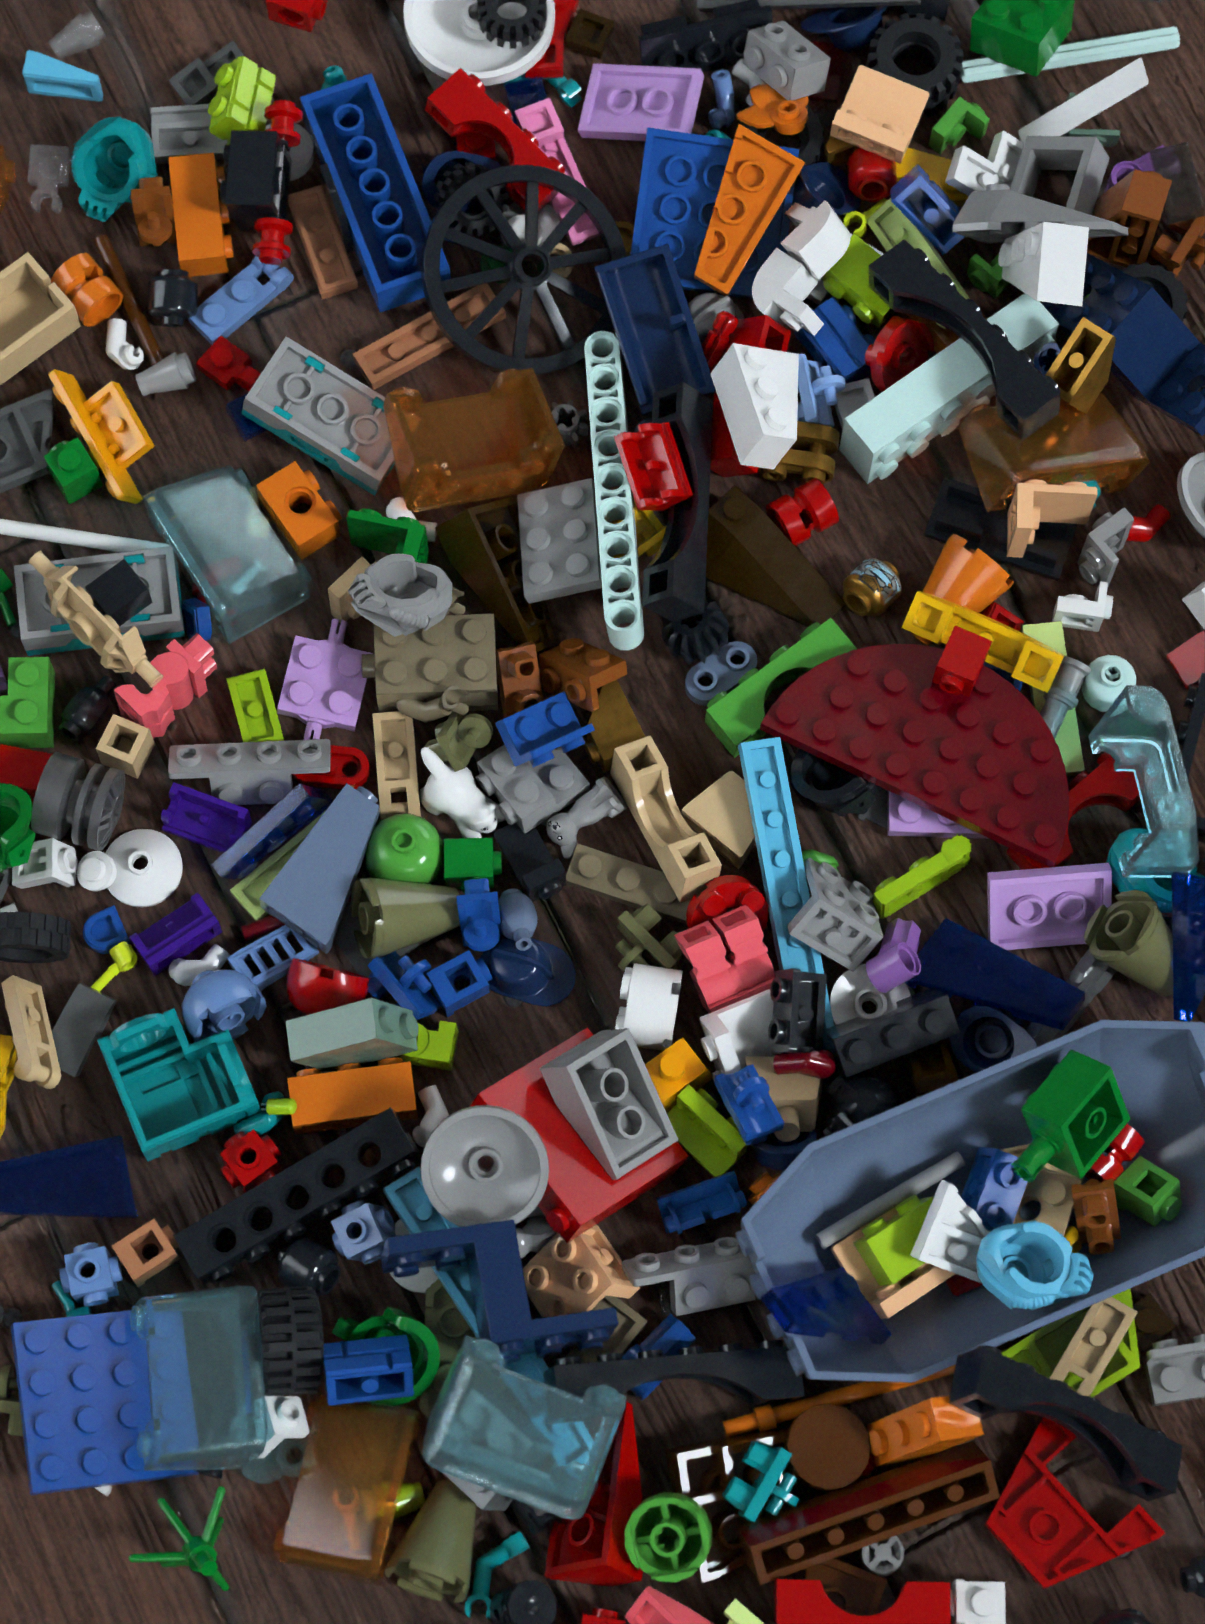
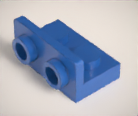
[495,691,595,768]
[961,1147,1027,1231]

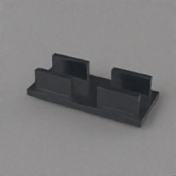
[638,0,773,72]
[924,479,1077,581]

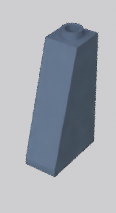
[259,783,380,954]

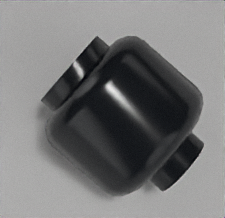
[147,269,198,327]
[277,1236,341,1297]

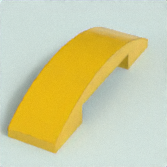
[901,591,1065,693]

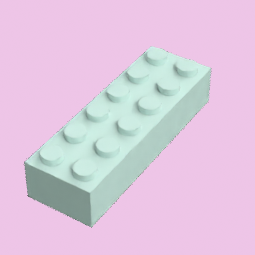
[839,293,1059,484]

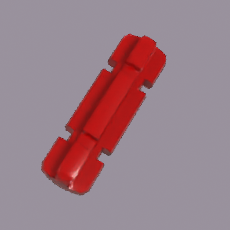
[702,311,738,373]

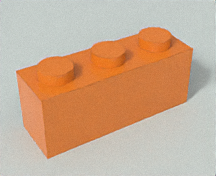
[168,152,234,277]
[287,1057,418,1135]
[867,1395,984,1467]

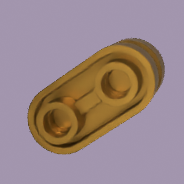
[758,421,840,485]

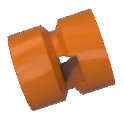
[51,253,123,327]

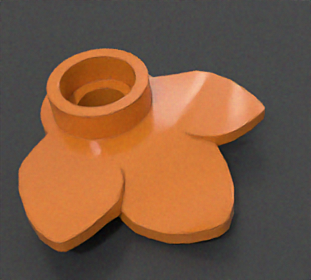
[737,84,809,135]

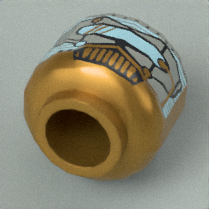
[843,558,901,617]

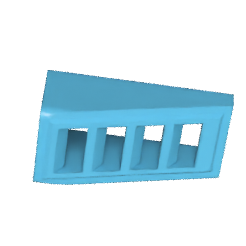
[22,50,103,102]

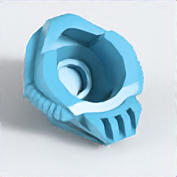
[976,1220,1094,1310]

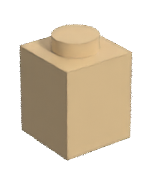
[96,714,155,779]

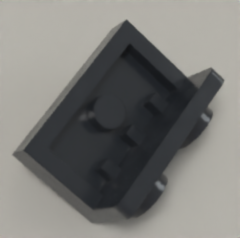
[768,969,827,1054]

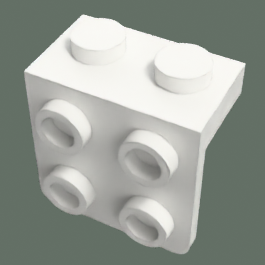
[699,989,775,1080]

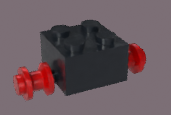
[220,100,303,265]

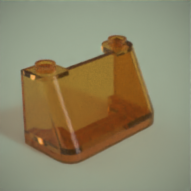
[383,368,565,512]
[958,393,1150,512]
[273,1394,421,1587]

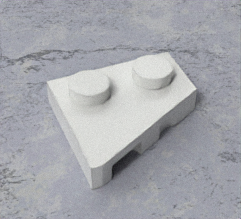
[911,1180,990,1283]

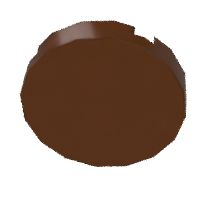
[784,1404,871,1491]

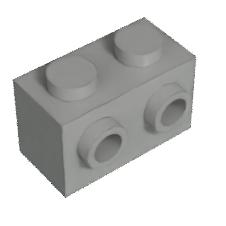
[743,20,831,100]

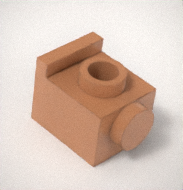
[112,1219,180,1287]

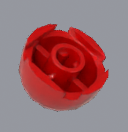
[286,958,370,1015]

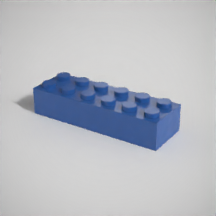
[300,73,451,313]

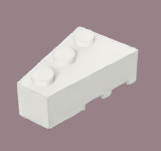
[998,222,1089,306]
[711,343,799,470]

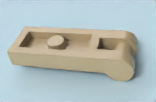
[372,711,421,820]
[1,975,61,1089]
[1050,1297,1138,1396]

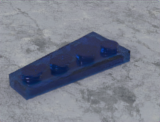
[905,918,1085,1030]
[0,1135,138,1218]

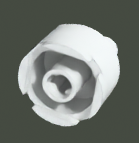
[615,963,683,1051]

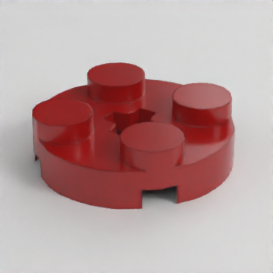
[865,316,934,392]
[686,875,769,955]

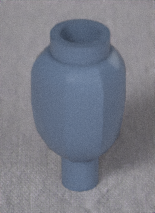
[499,888,538,951]

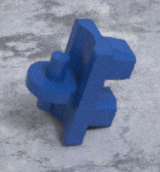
[456,878,503,952]
[367,951,441,1020]
[714,1064,784,1146]

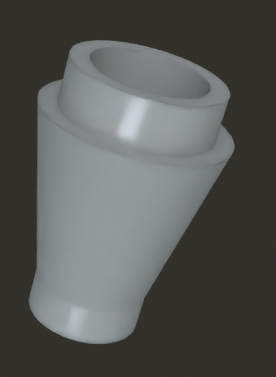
[135,352,196,396]

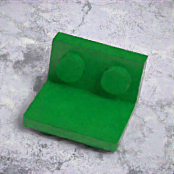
[346,508,429,564]

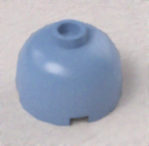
[181,970,266,1043]

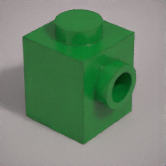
[44,437,103,505]
[444,838,502,893]

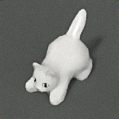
[420,747,505,838]

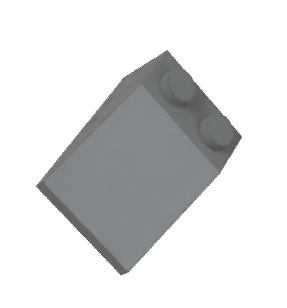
[539,1028,678,1180]

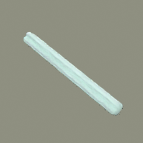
[960,26,1180,83]

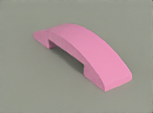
[514,98,600,246]

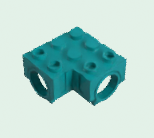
[97,1008,262,1162]

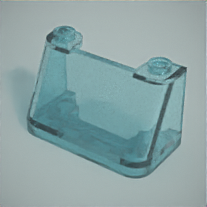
[143,465,312,644]
[1088,685,1199,878]
[130,1286,267,1471]
[422,1335,626,1519]

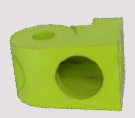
[399,1020,459,1071]

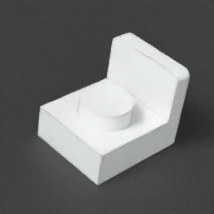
[1052,581,1113,632]
[12,838,78,889]
[239,1396,310,1458]
[950,1579,1006,1624]

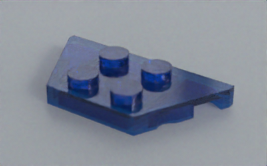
[1172,871,1205,1022]

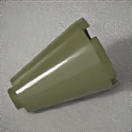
[351,877,463,959]
[1084,890,1189,996]
[385,1478,476,1603]

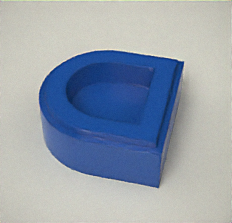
[182,598,212,641]
[83,905,131,954]

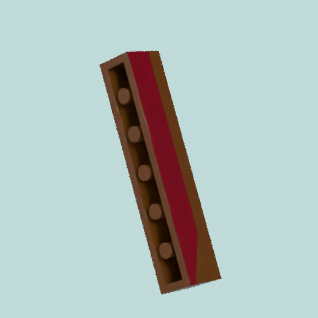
[736,1441,1000,1585]

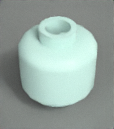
[1082,655,1136,712]

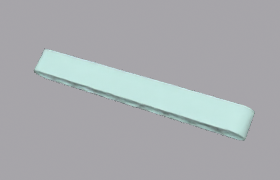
[584,331,644,650]

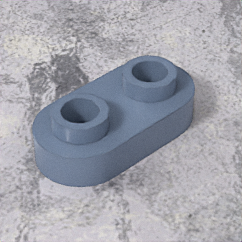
[685,641,757,706]

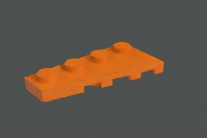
[694,123,805,297]

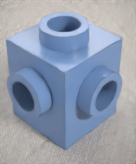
[331,1200,396,1264]
[59,1243,123,1307]

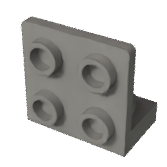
[787,858,883,972]

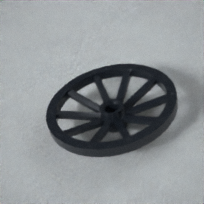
[421,165,626,376]

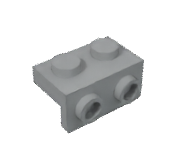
[1077,507,1134,587]

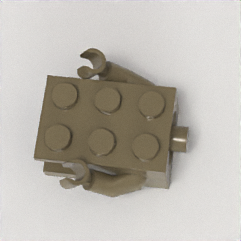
[362,587,498,723]

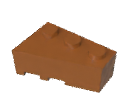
[1087,169,1172,268]

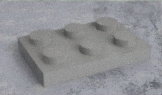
[517,478,602,604]

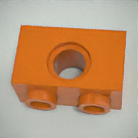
[256,461,342,560]

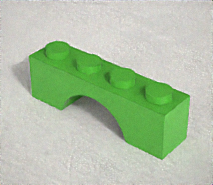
[705,618,857,758]

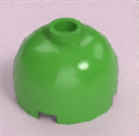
[365,813,444,884]
[625,1492,712,1582]

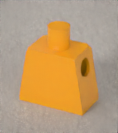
[645,1038,713,1113]

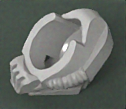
[348,554,453,637]

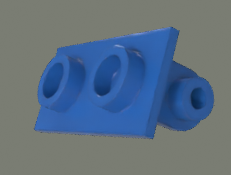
[656,1171,747,1235]

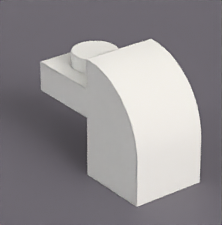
[781,200,851,279]
[752,248,824,336]

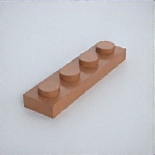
[353,283,506,390]

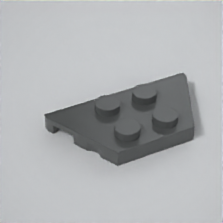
[0,388,55,493]

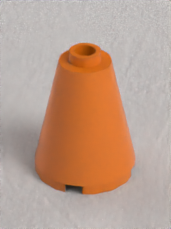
[910,534,1014,646]

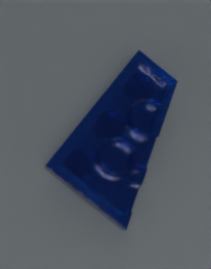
[211,783,333,880]
[761,1267,892,1345]

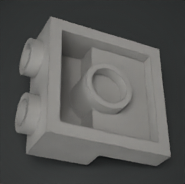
[476,744,591,834]

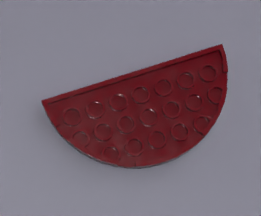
[760,644,1069,867]

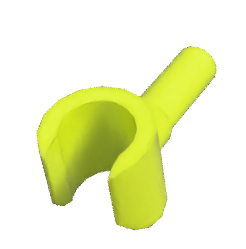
[843,198,888,238]
[91,941,138,992]

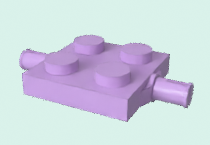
[277,619,373,740]

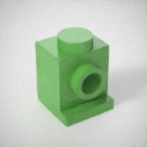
[1114,1156,1182,1227]

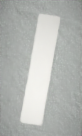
[1019,58,1149,143]

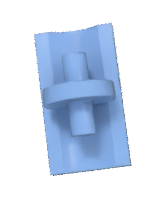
[797,353,846,427]

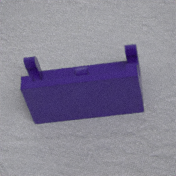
[161,782,252,858]
[129,892,222,977]

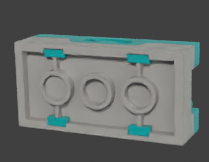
[241,336,420,496]
[14,546,186,656]

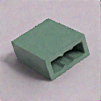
[286,998,419,1072]

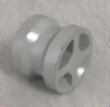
[859,1536,904,1577]

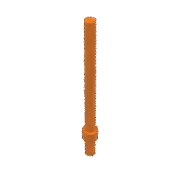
[722,1364,956,1438]

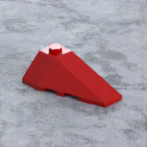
[544,1401,643,1587]

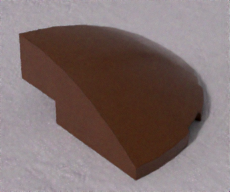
[665,1430,799,1583]

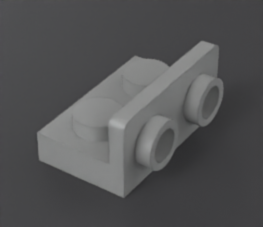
[1143,1334,1205,1406]

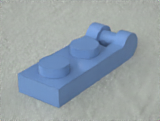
[188,256,294,345]

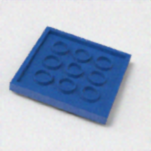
[630,127,799,299]
[11,1305,200,1495]

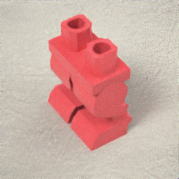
[113,633,217,739]
[674,905,775,1013]

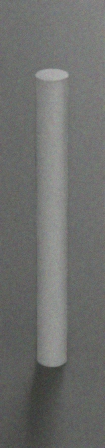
[815,1151,965,1249]

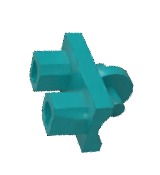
[722,1442,799,1522]

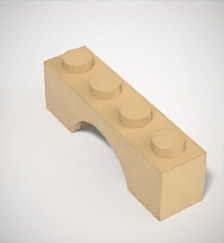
[610,735,722,902]

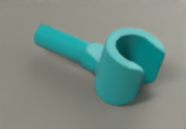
[51,1280,92,1317]

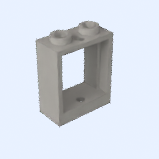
[1010,136,1109,215]

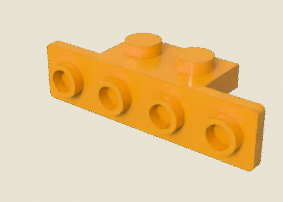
[48,369,155,504]

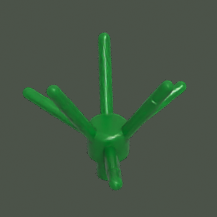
[129,1486,229,1591]

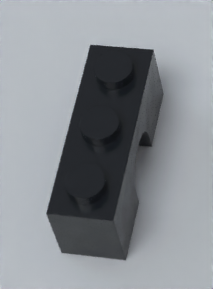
[823,987,960,1078]

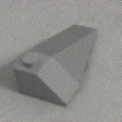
[952,184,1128,244]

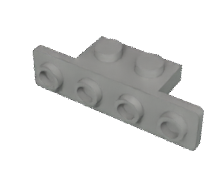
[168,739,331,805]
[622,1237,755,1316]

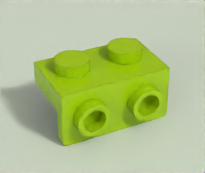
[667,1084,748,1177]

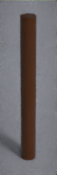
[94,234,164,366]

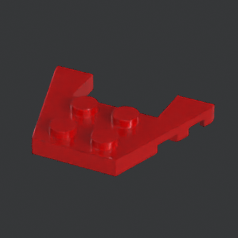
[984,1417,1166,1590]

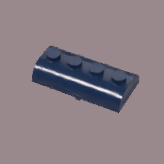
[594,244,716,416]

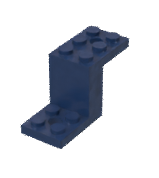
[1042,253,1205,436]
[380,1219,619,1365]

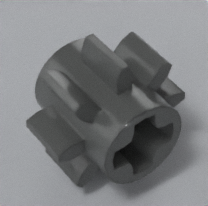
[541,400,589,451]

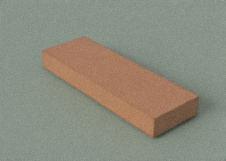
[288,184,358,300]

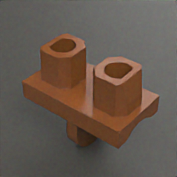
[131,177,177,247]
[1151,205,1205,278]
[495,641,543,718]
[1071,1179,1121,1255]

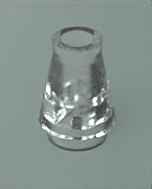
[48,10,107,60]

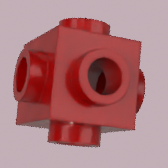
[220,1129,282,1192]

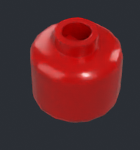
[847,148,897,202]

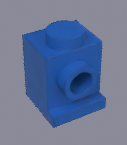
[426,950,493,1017]

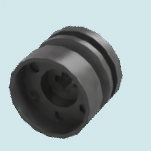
[31,752,125,851]

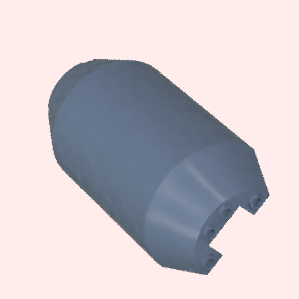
[735,1020,1205,1382]

